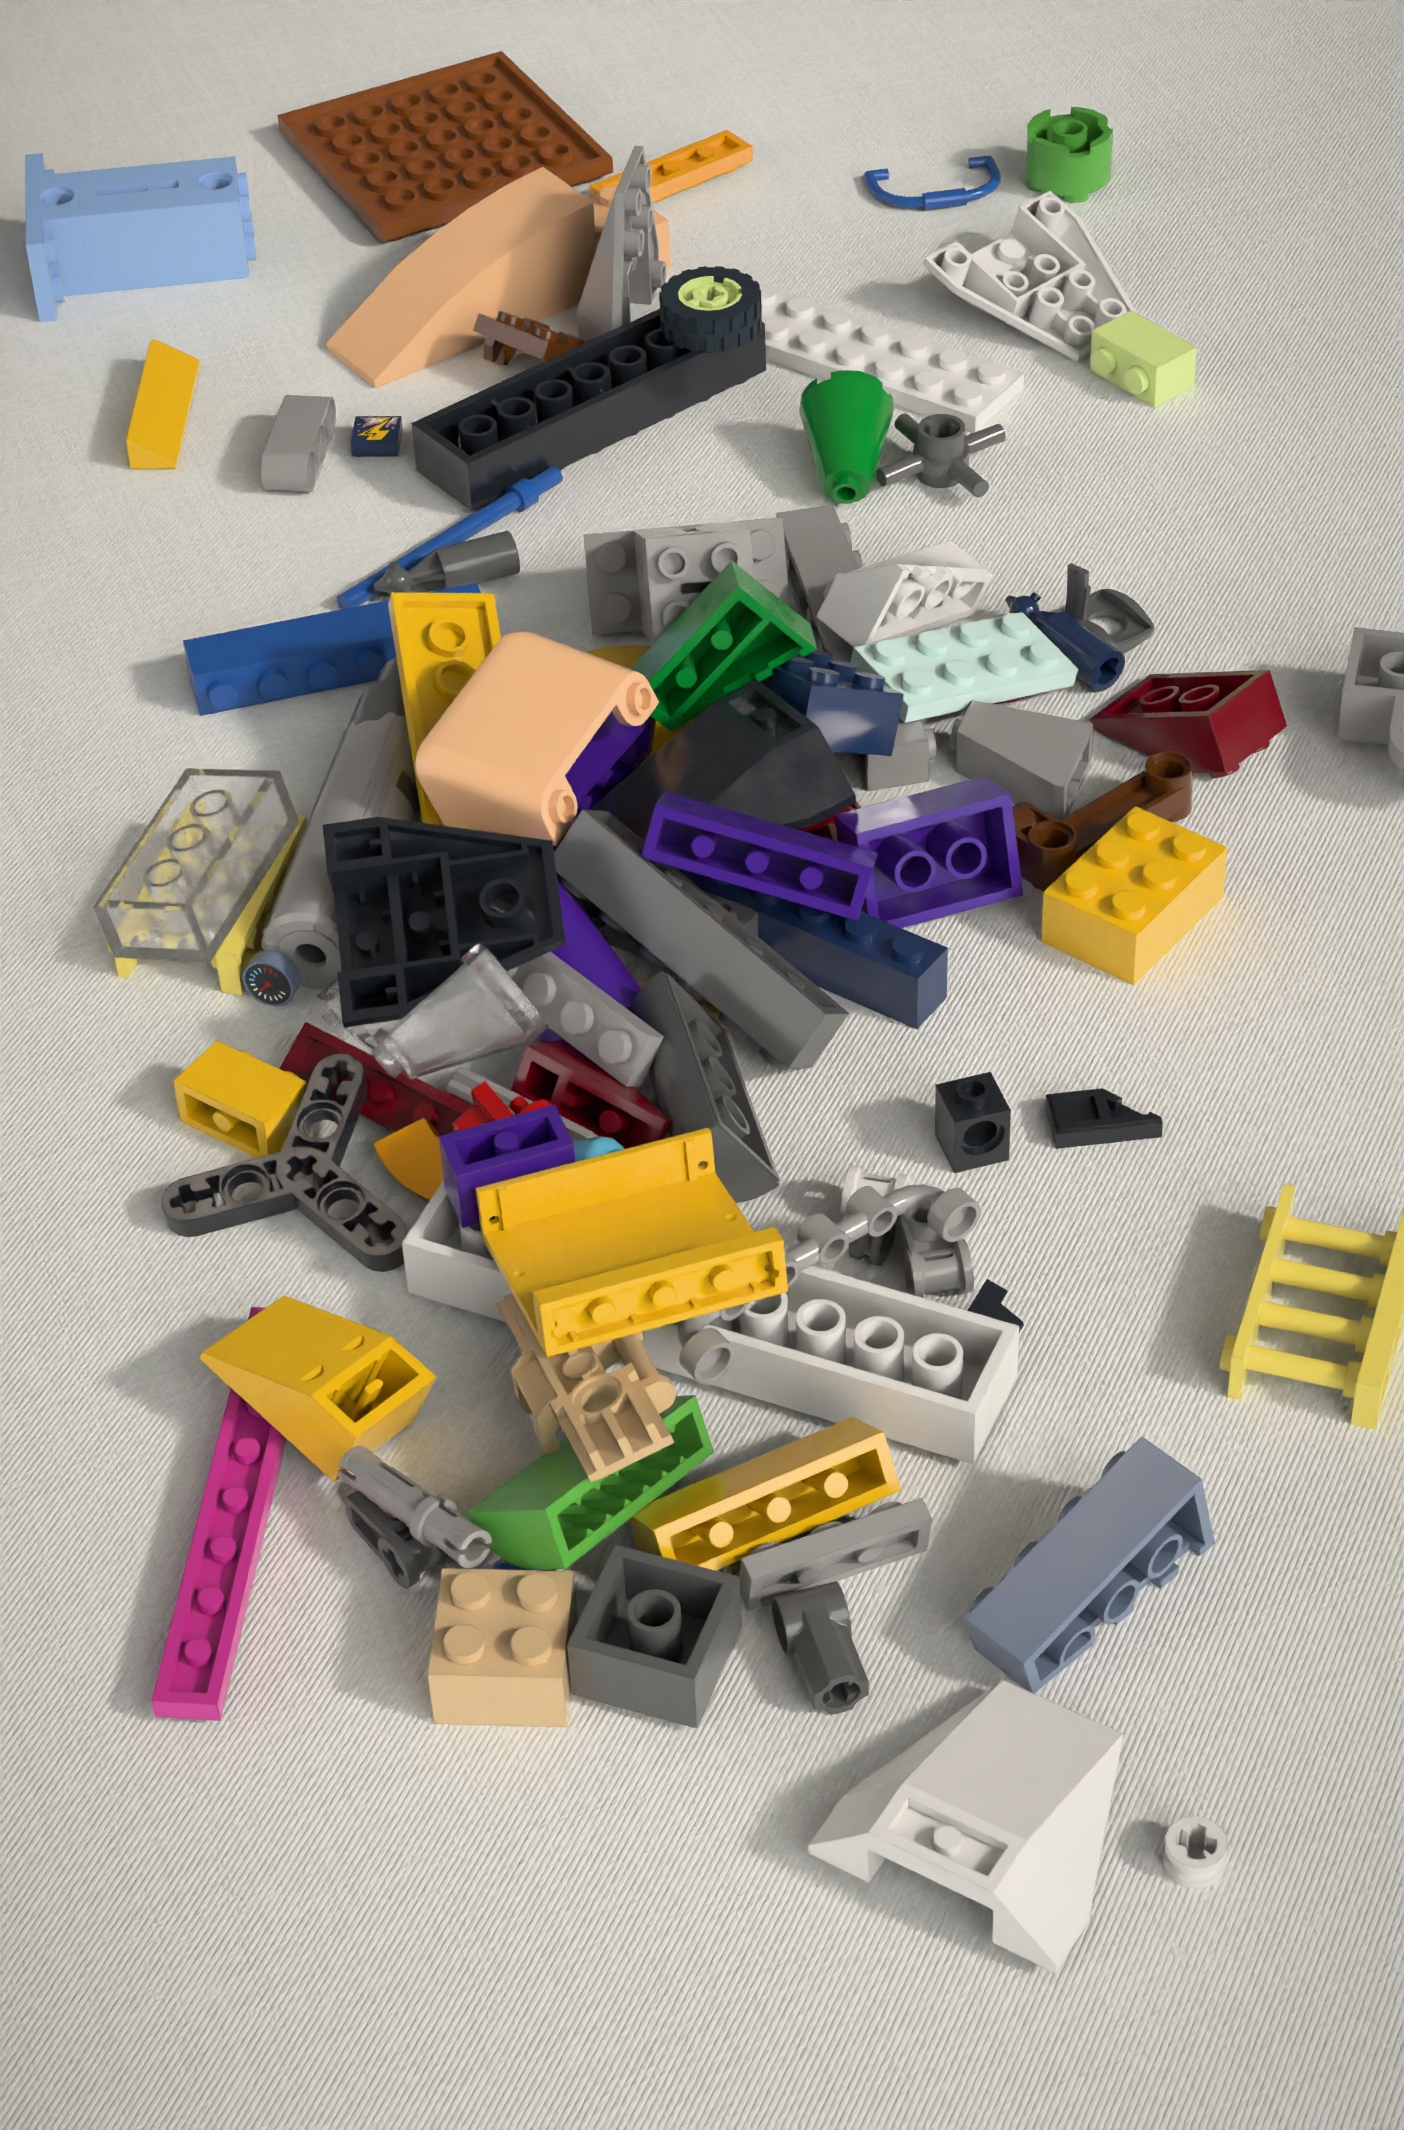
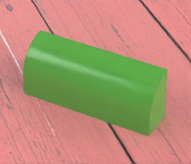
[466,1395,714,1570]

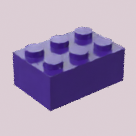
[834,776,1023,928]

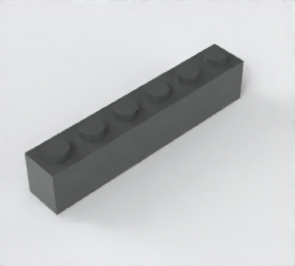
[554,810,850,1070]

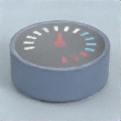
[242,950,301,1007]

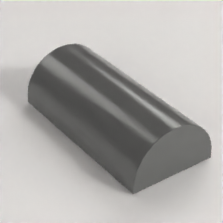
[631,971,780,1203]

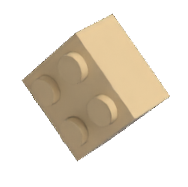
[427,1568,578,1727]

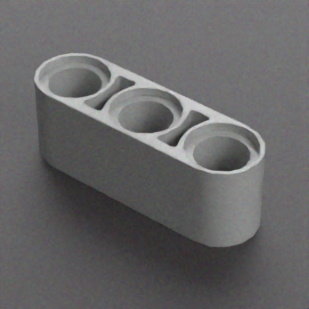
[261,395,336,492]

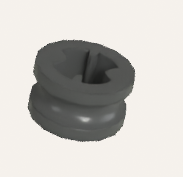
[849,1221,896,1266]

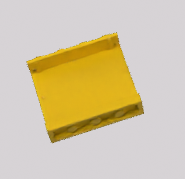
[475,1128,788,1357]

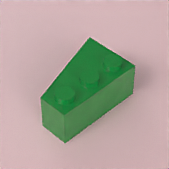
[631,561,817,731]

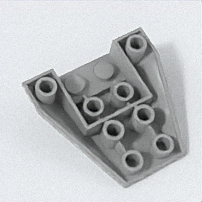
[577,146,666,343]

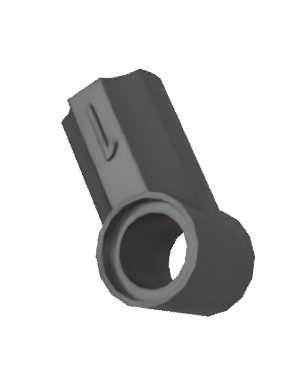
[771,1581,869,1715]

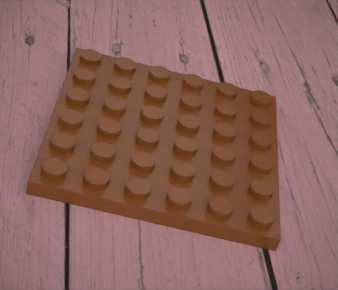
[277,51,613,242]

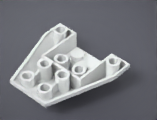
[923,191,1138,361]
[808,1679,1123,1973]

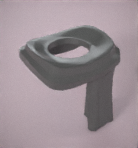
[1061,563,1154,654]

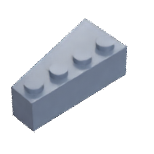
[964,1436,1215,1694]

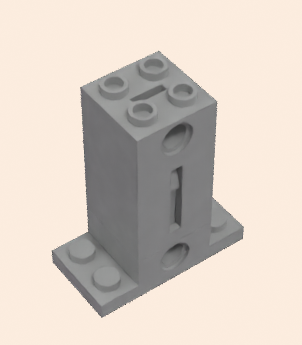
[583,517,790,644]

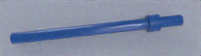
[337,466,563,609]

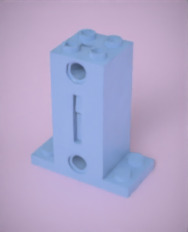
[25,153,256,322]

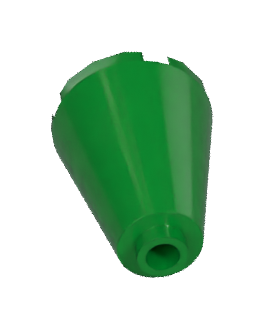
[799,370,894,504]

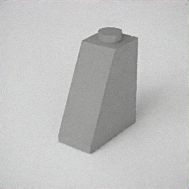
[950,700,1093,820]

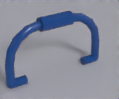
[863,155,1001,211]

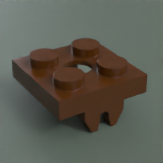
[473,310,585,366]

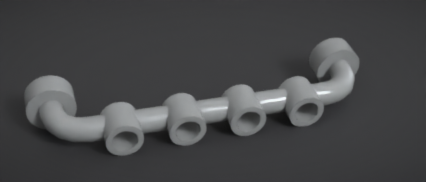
[678,1184,981,1384]

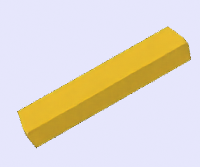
[126,339,200,469]

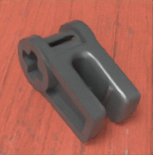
[345,1491,455,1589]

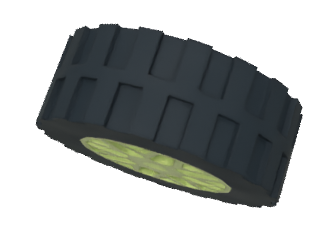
[659,266,762,353]

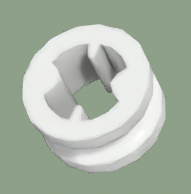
[1163,1816,1228,1888]

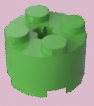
[1026,107,1113,203]

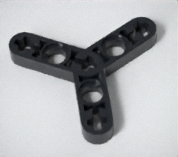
[161,1054,408,1272]

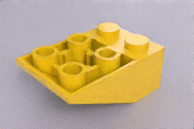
[199,1295,436,1482]

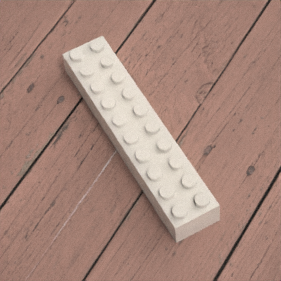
[402,1181,1019,1464]

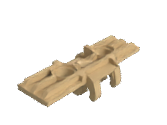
[496,1293,676,1482]

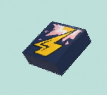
[351,416,403,457]

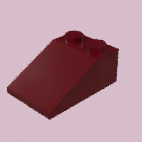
[1089,670,1287,778]

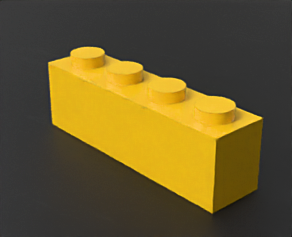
[628,1417,901,1571]

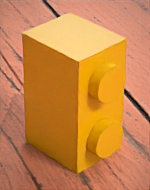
[173,1040,307,1158]

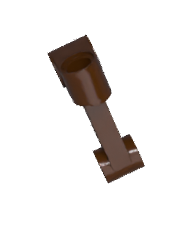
[1012,751,1193,891]

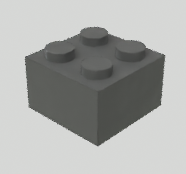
[567,1544,742,1729]

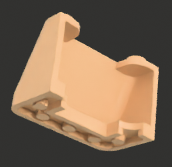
[415,632,659,846]

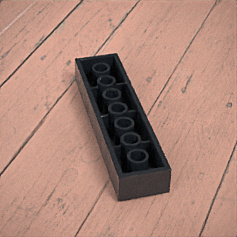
[411,309,766,511]

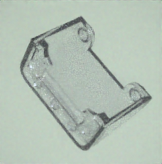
[317,944,549,1079]

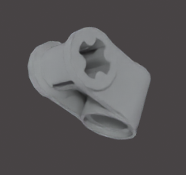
[898,1209,974,1298]

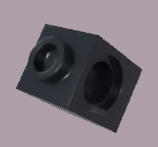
[935,1072,1011,1173]

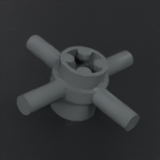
[876,413,1006,498]

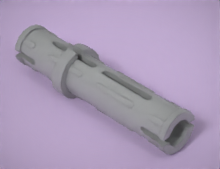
[338,1446,492,1568]

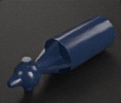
[1005,592,1125,691]

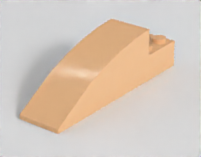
[326,167,671,388]

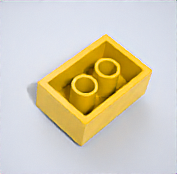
[1041,806,1227,985]

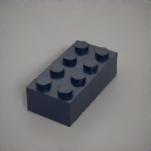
[728,650,904,756]

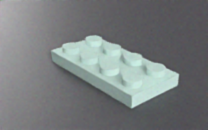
[850,612,1078,723]

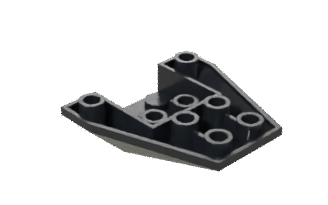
[589,681,856,842]

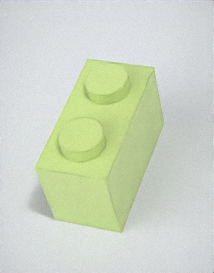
[1090,310,1197,408]

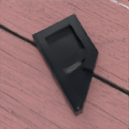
[1045,1088,1163,1149]

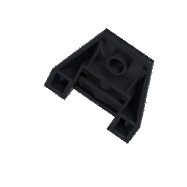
[322,817,566,1028]

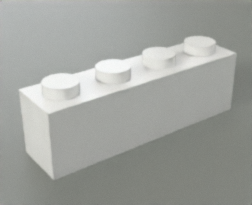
[816,541,994,647]

